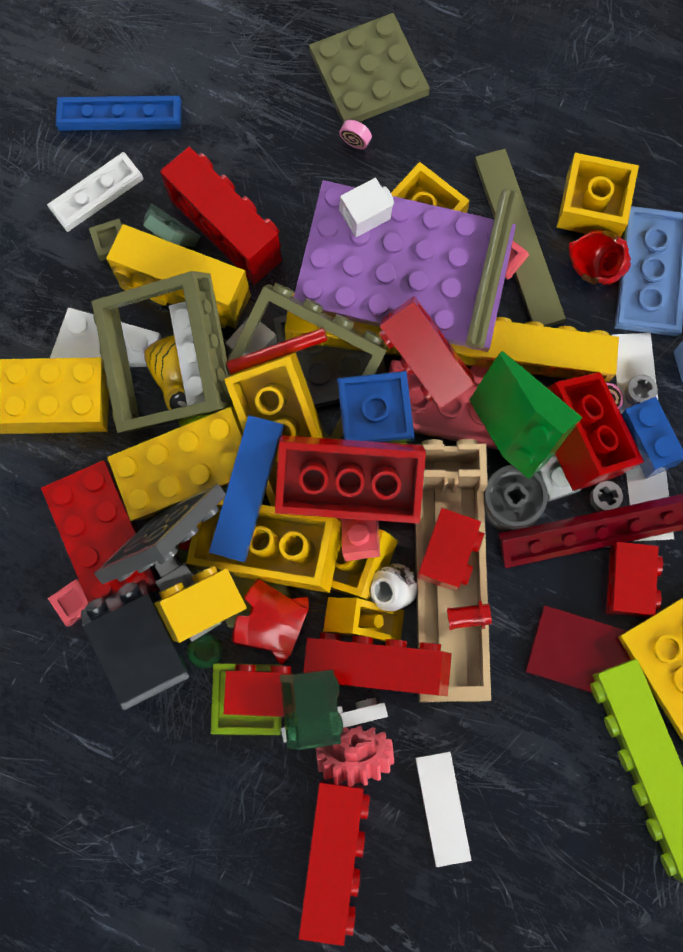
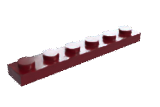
[499,494,683,568]

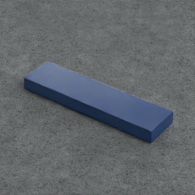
[56,96,182,131]
[209,415,284,562]

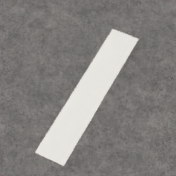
[612,333,674,541]

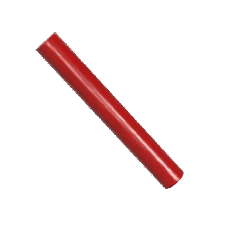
[227,328,328,374]

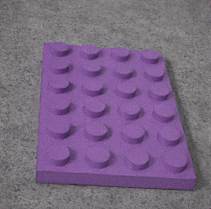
[294,180,516,352]

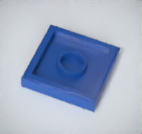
[337,371,414,443]

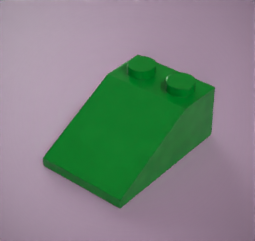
[469,351,582,479]

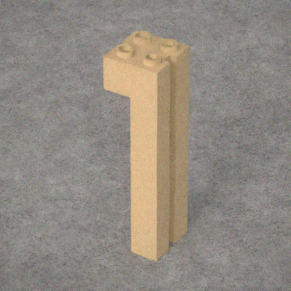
[414,439,491,702]

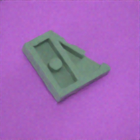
[143,203,201,247]

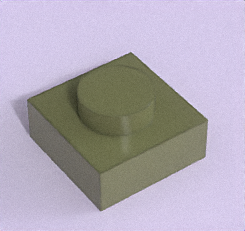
[89,219,122,261]

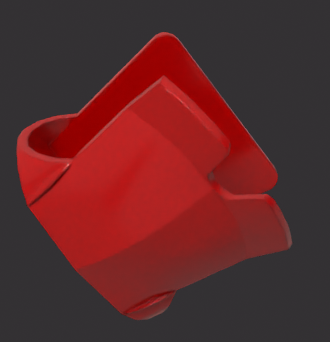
[232,579,309,665]

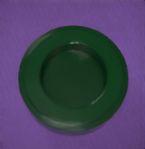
[187,634,223,669]

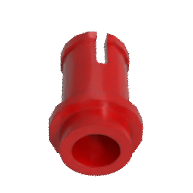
[447,601,492,630]

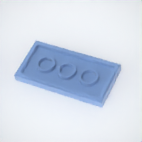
[614,206,683,337]

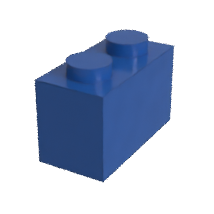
[621,397,683,479]

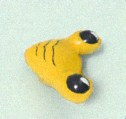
[144,335,187,410]

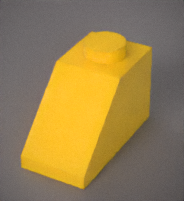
[323,597,405,642]

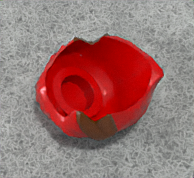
[569,229,631,285]

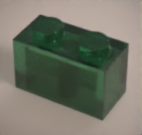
[280,670,343,750]

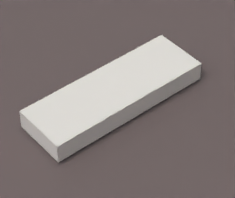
[47,152,143,232]
[415,752,472,867]

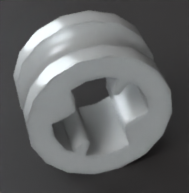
[624,375,658,406]
[589,481,623,512]

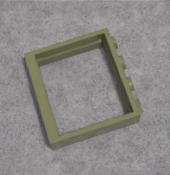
[92,271,234,433]
[228,282,388,439]

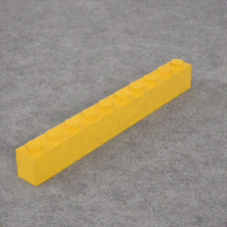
[285,293,619,383]

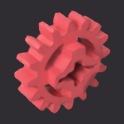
[316,726,394,787]

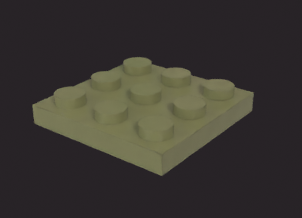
[309,13,430,124]

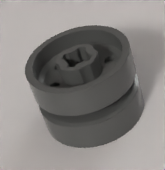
[484,465,548,532]

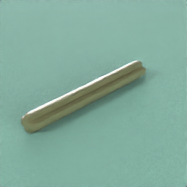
[466,189,519,349]

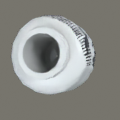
[370,563,417,612]

